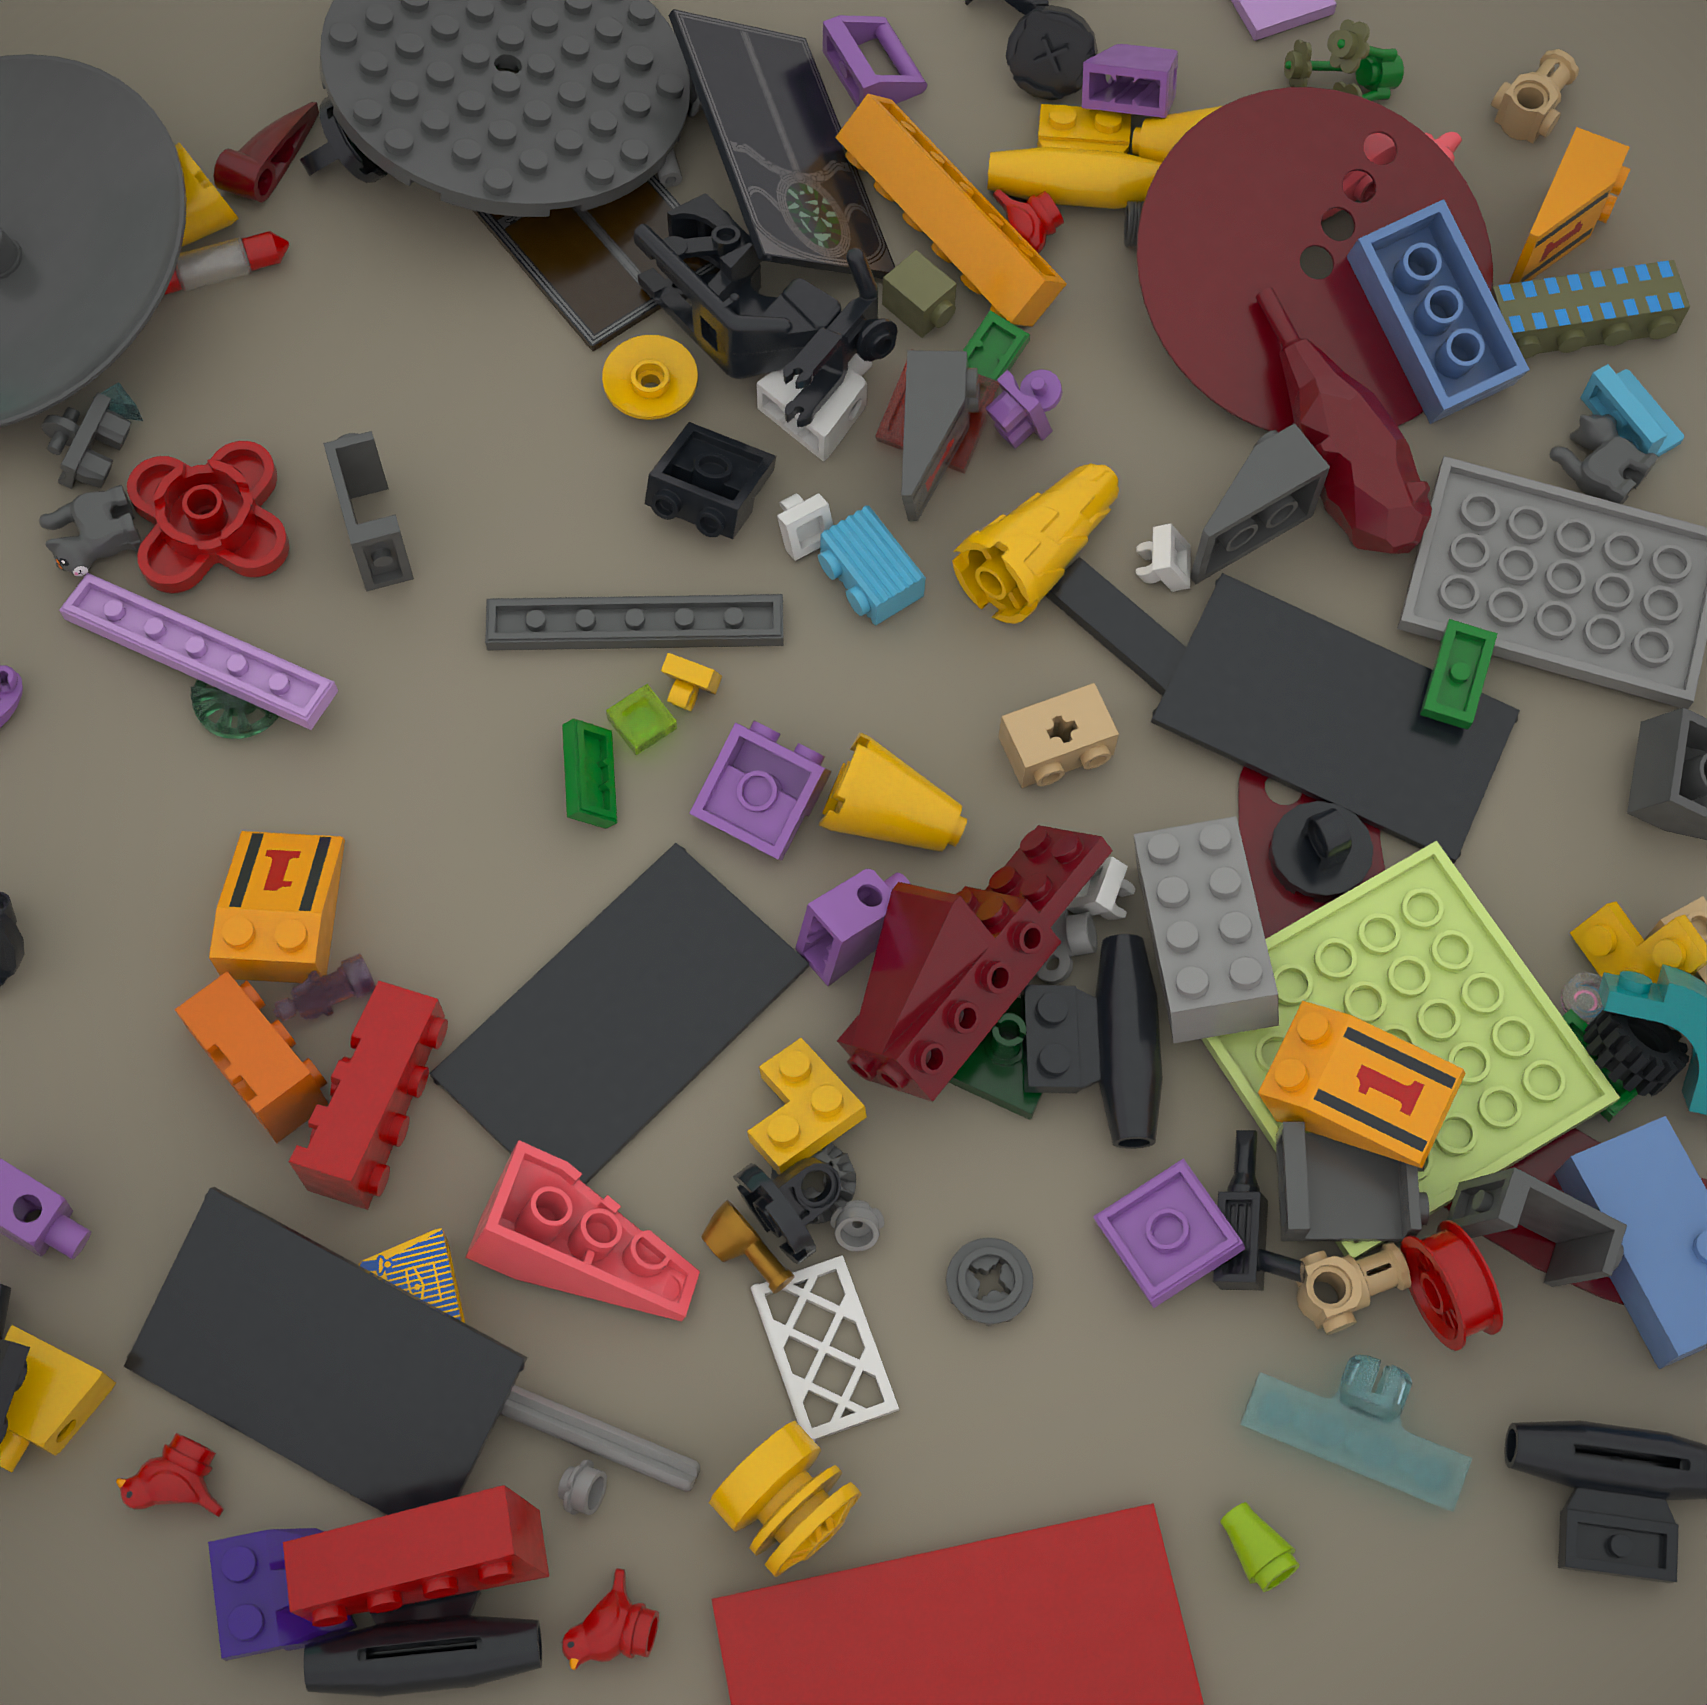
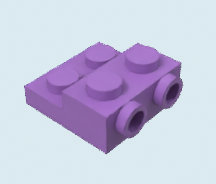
[689,720,832,861]

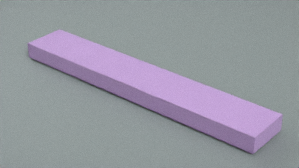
[59,573,338,730]

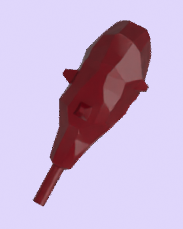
[1256,287,1432,554]

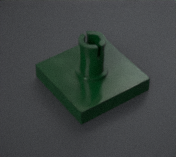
[948,997,1043,1120]

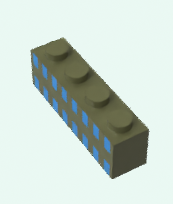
[1490,260,1690,359]

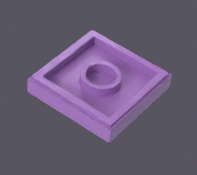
[1093,1158,1245,1308]

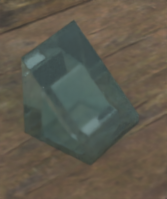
[93,382,143,421]

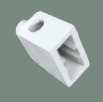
[757,353,872,462]

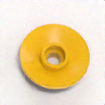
[602,335,698,420]

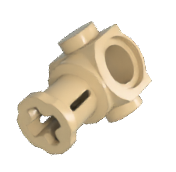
[1491,49,1579,144]
[1296,1242,1411,1335]

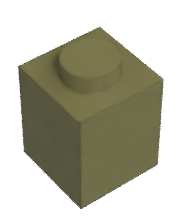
[882,250,957,338]

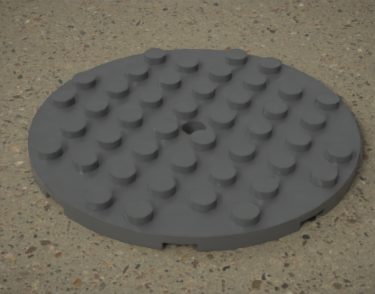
[320,0,691,217]

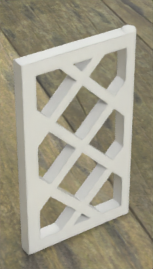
[751,1255,899,1442]

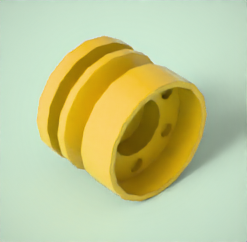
[708,1421,862,1577]

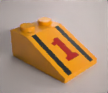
[1509,127,1630,284]
[209,831,345,985]
[1258,1001,1466,1168]

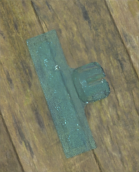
[1239,1355,1473,1512]

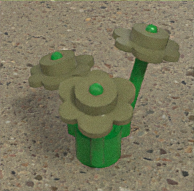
[1284,19,1404,101]

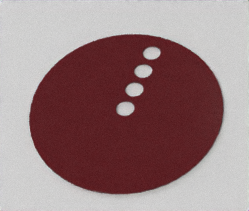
[1136,87,1493,433]

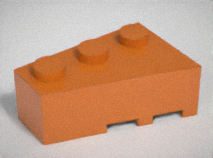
[174,971,329,1144]

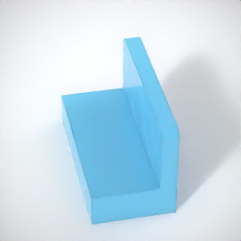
[1580,364,1684,457]

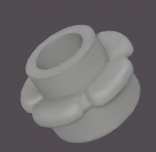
[830,1200,884,1251]
[558,1460,607,1515]

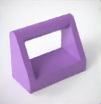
[823,15,927,107]

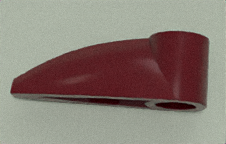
[213,102,319,203]

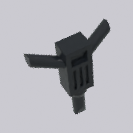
[1211,1130,1305,1291]

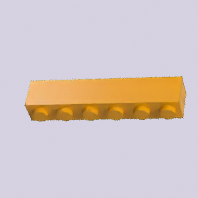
[835,94,1067,327]

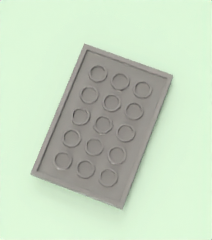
[1397,456,1707,709]

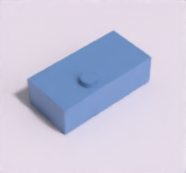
[1346,199,1530,424]
[1554,1116,1707,1369]

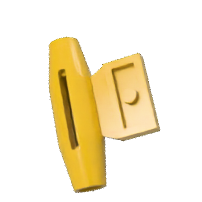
[987,104,1162,209]

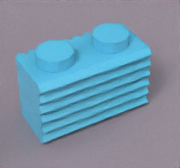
[818,506,926,625]

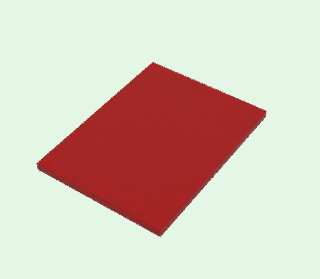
[711,1503,1204,1705]

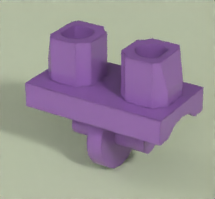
[985,369,1063,449]

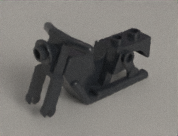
[633,193,898,427]

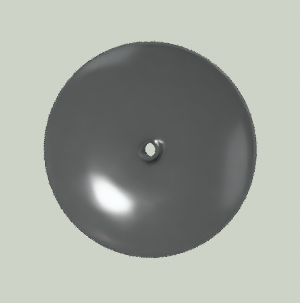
[0,54,187,427]

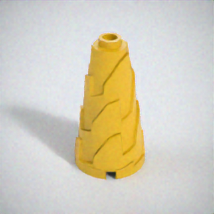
[952,463,1119,624]

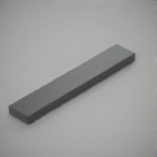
[485,594,784,651]

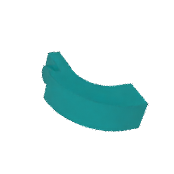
[1598,964,1707,1115]

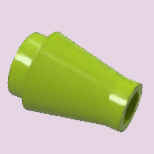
[1220,1502,1300,1592]

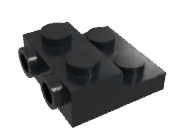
[645,422,776,539]

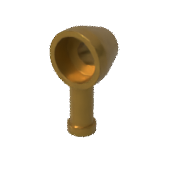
[701,1200,795,1294]

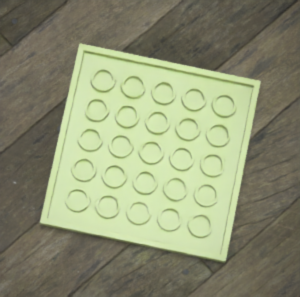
[1201,841,1620,1260]

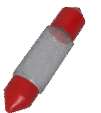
[164,231,290,295]

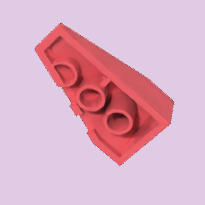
[465,1140,700,1322]

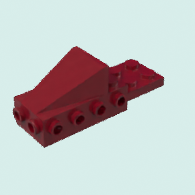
[837,825,1113,1102]

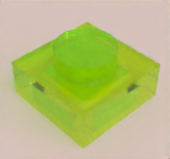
[606,684,677,755]

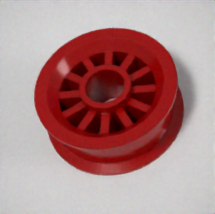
[1400,1220,1503,1351]

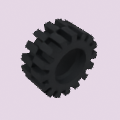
[1583,1009,1690,1096]

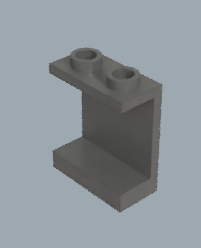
[323,431,414,592]
[1276,1122,1429,1241]
[1447,1167,1627,1287]

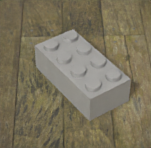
[1134,816,1279,1044]

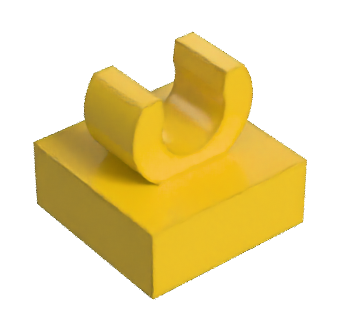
[661,653,722,711]

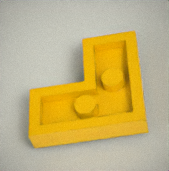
[1570,901,1707,983]
[747,1038,867,1175]

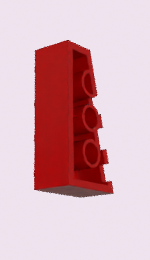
[288,980,448,1210]
[283,1485,549,1627]

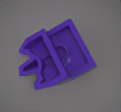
[208,1528,357,1661]

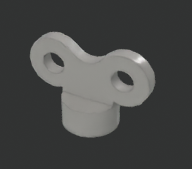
[1036,909,1098,984]

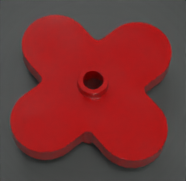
[127,441,289,593]

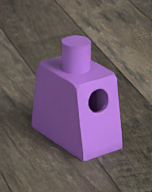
[1082,44,1178,118]
[795,869,911,986]
[0,1158,91,1260]

